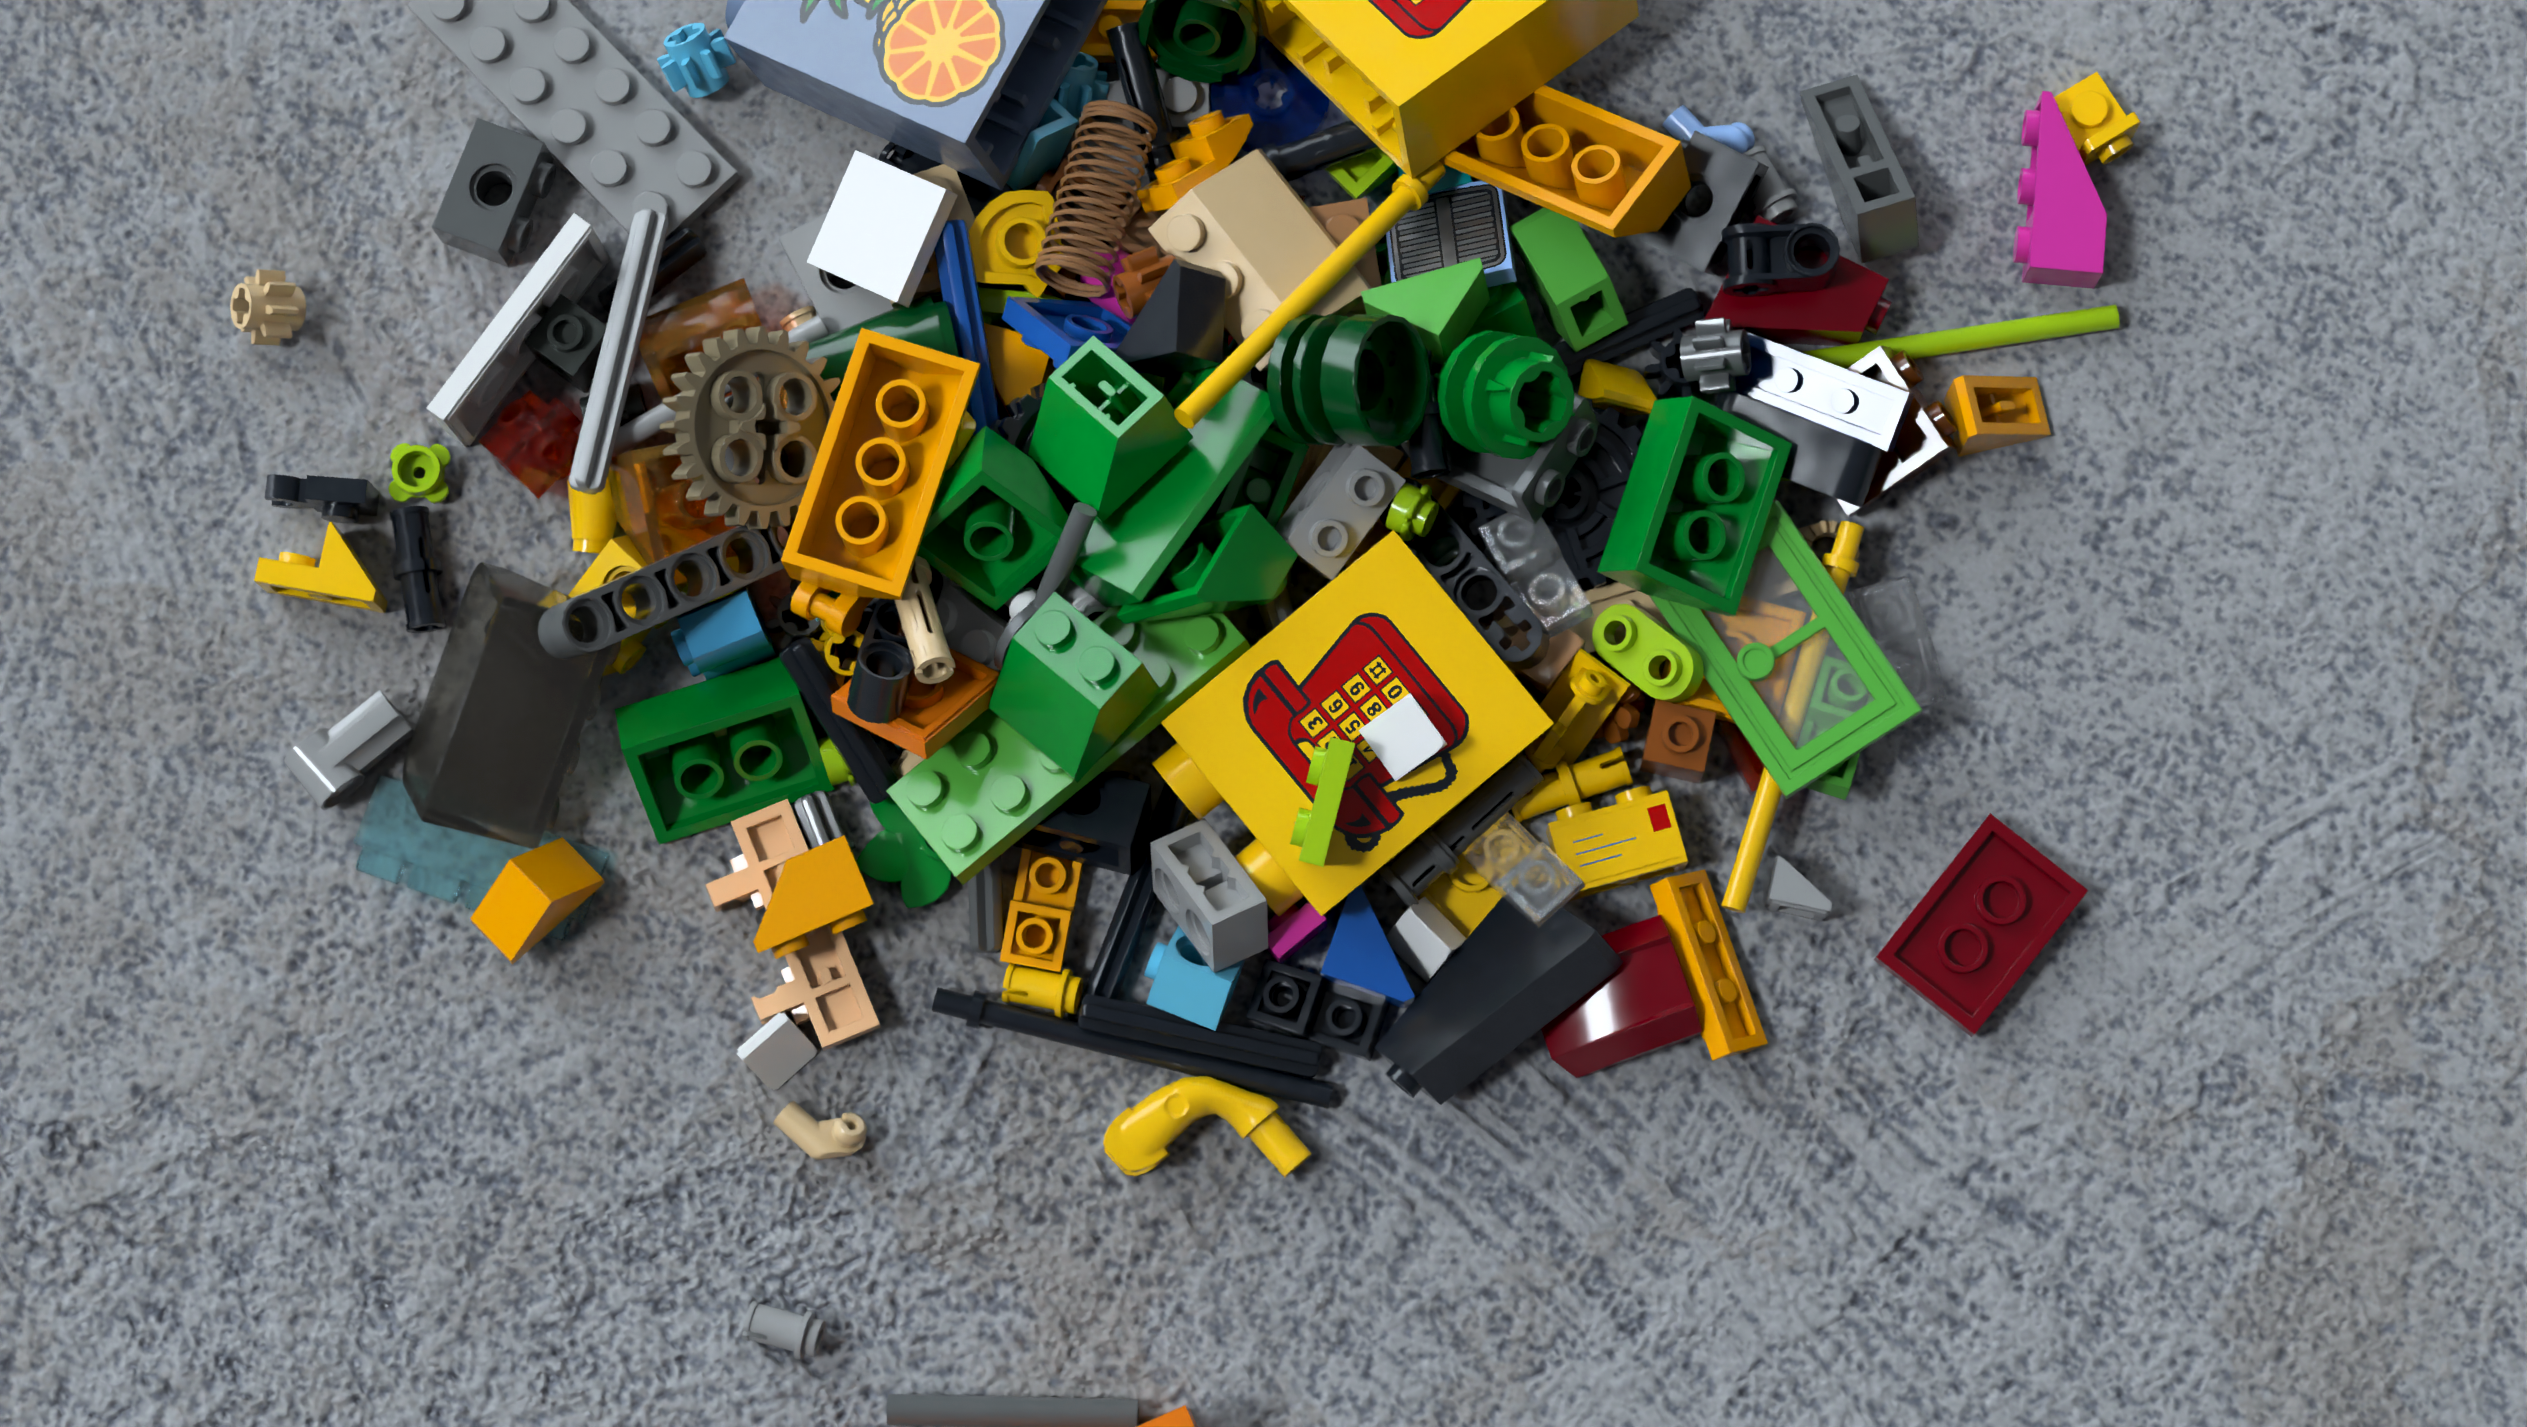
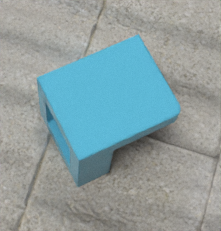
[1006,98,1079,191]

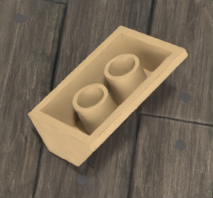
[1148,149,1372,371]

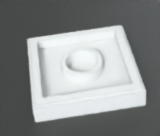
[807,150,958,308]

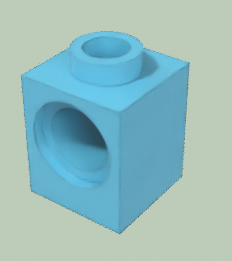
[1144,925,1245,1031]

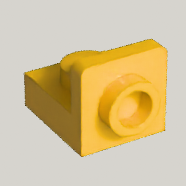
[2054,72,2141,166]

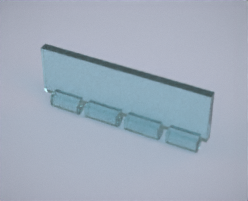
[353,775,610,941]

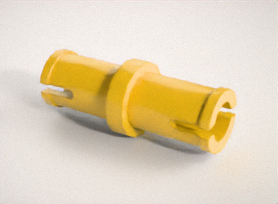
[1511,746,1633,824]

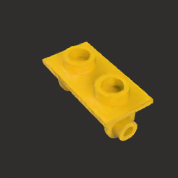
[1524,648,1631,773]

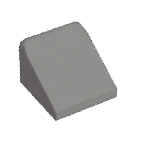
[1765,856,1832,921]

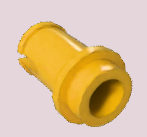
[1002,963,1083,1018]

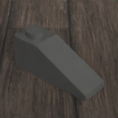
[1800,74,1919,264]

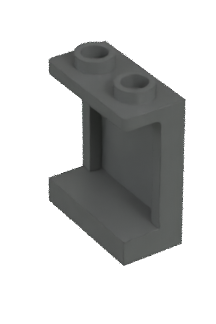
[1401,393,1600,525]

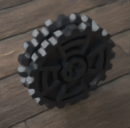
[1463,397,1643,598]

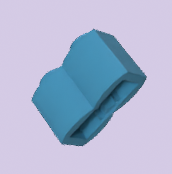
[671,588,778,680]

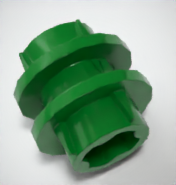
[1434,330,1575,460]

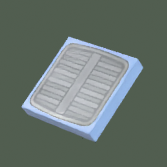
[1382,180,1517,287]

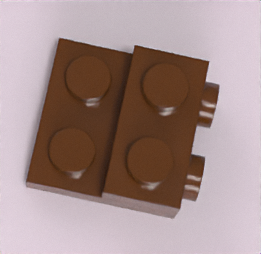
[1836,346,1958,516]

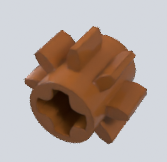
[1113,246,1176,319]

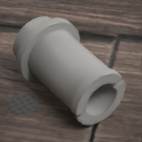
[1743,146,1799,225]
[742,1300,825,1360]

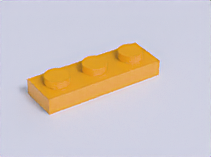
[1649,869,1768,1061]

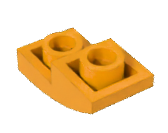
[1136,110,1253,213]
[1000,848,1084,972]

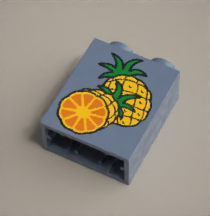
[724,0,1108,190]

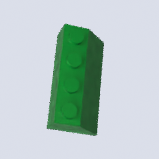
[1070,366,1275,608]

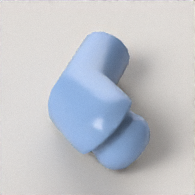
[1662,105,1755,154]

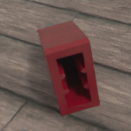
[1705,215,1892,346]

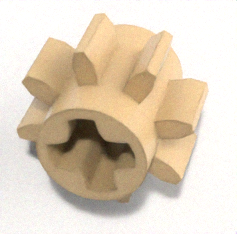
[230,269,306,346]

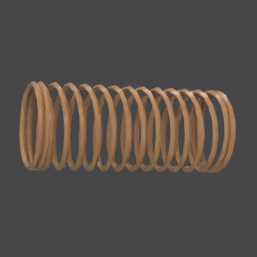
[1034,100,1158,297]

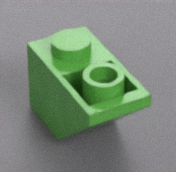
[1508,207,1628,352]

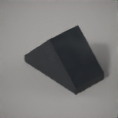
[1115,259,1226,377]

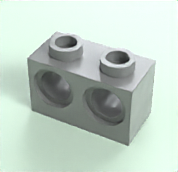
[1151,818,1268,973]

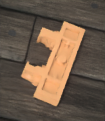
[705,799,881,1051]

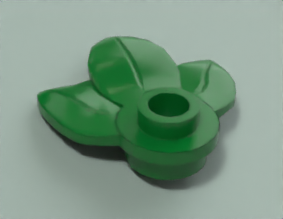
[857,797,952,908]

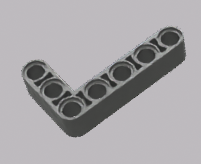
[538,394,795,660]

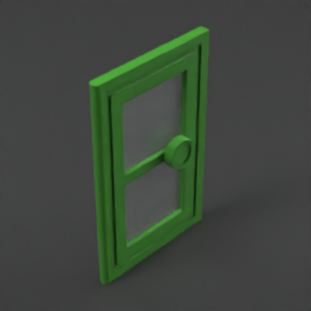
[1649,501,1923,799]

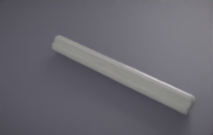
[568,208,669,495]

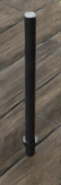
[932,987,1334,1109]

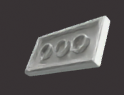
[427,213,610,447]

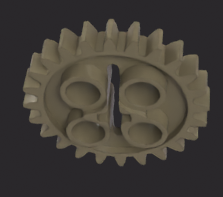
[660,326,841,530]

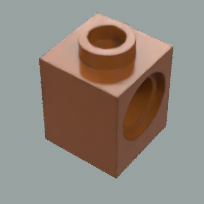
[1639,699,1717,784]

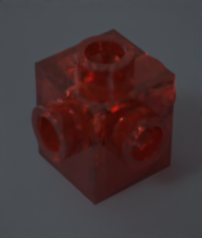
[478,390,581,499]

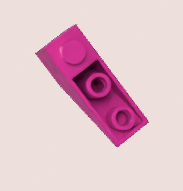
[2013,91,2107,289]

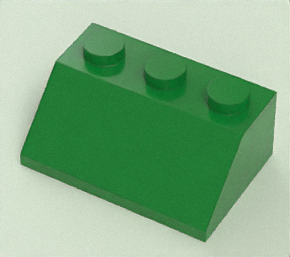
[1597,396,1792,616]
[615,657,834,845]

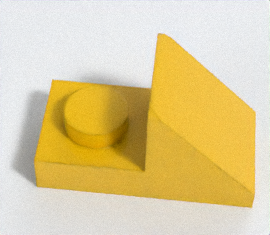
[254,522,388,613]

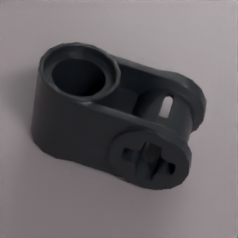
[1721,223,1840,297]

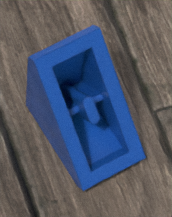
[1320,885,1415,1009]

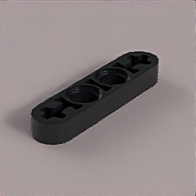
[1380,478,1550,670]

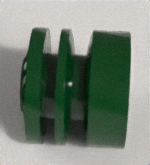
[1267,314,1430,447]

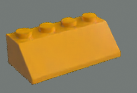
[1439,85,1691,238]
[781,328,981,600]

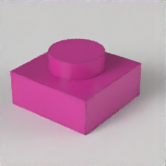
[1266,902,1327,964]

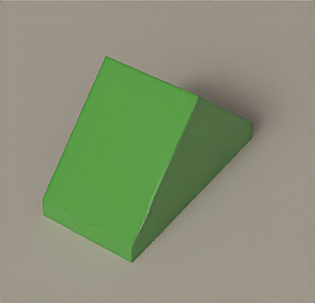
[1361,257,1490,365]

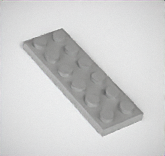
[407,0,740,242]

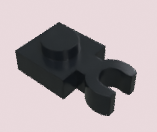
[265,474,380,523]

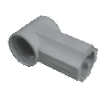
[284,690,415,810]

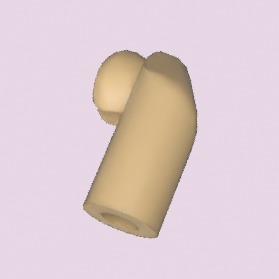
[773,1101,867,1160]

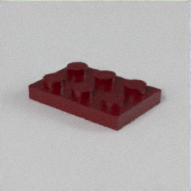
[1874,813,2089,1037]

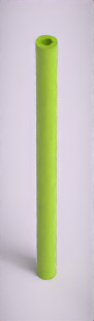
[1802,304,2120,369]

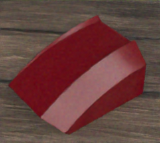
[1541,915,1702,1078]

